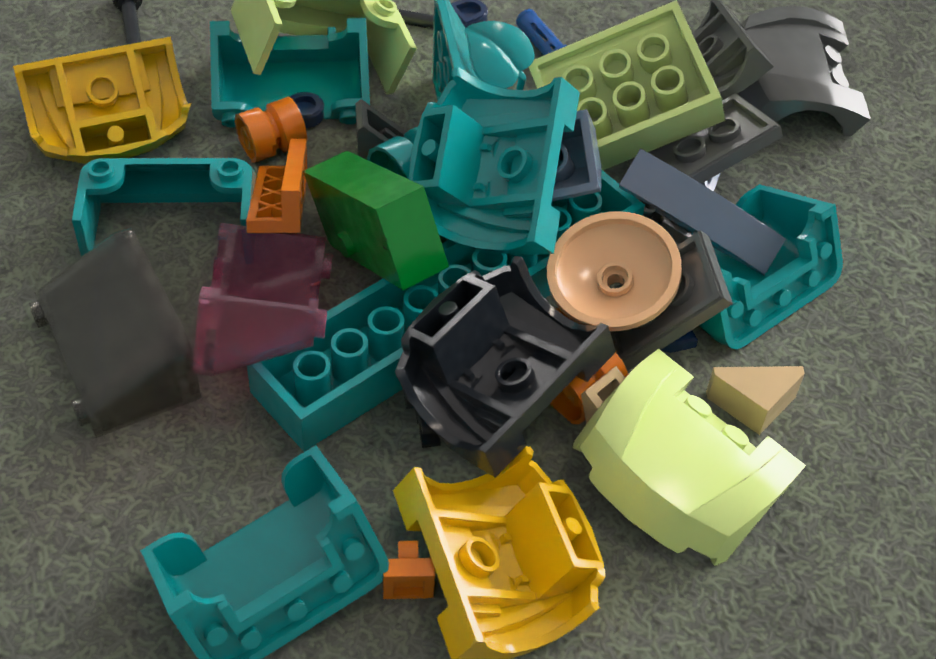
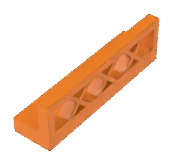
[246,139,308,233]

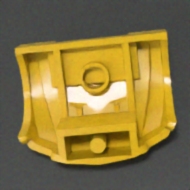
[13,37,192,164]
[393,446,605,659]

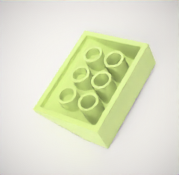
[529,0,725,170]

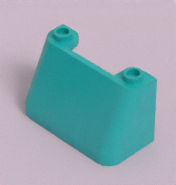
[210,18,370,128]
[699,184,843,349]
[140,445,389,659]

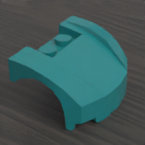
[409,67,580,255]

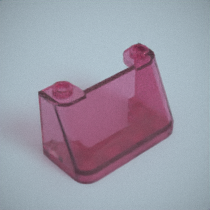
[193,223,333,376]

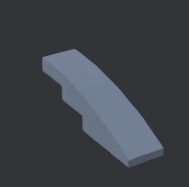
[619,148,786,276]

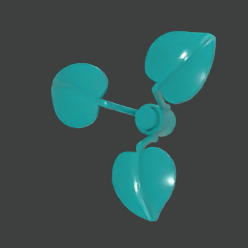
[464,21,535,90]

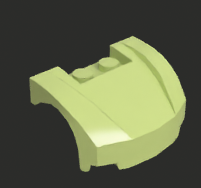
[573,349,806,566]

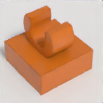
[383,541,435,599]

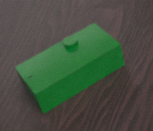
[303,151,449,290]

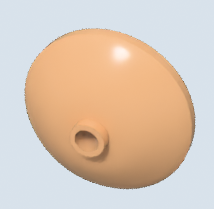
[547,211,682,331]

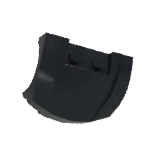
[395,256,616,478]

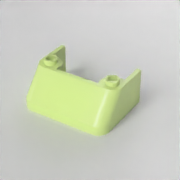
[231,0,417,94]

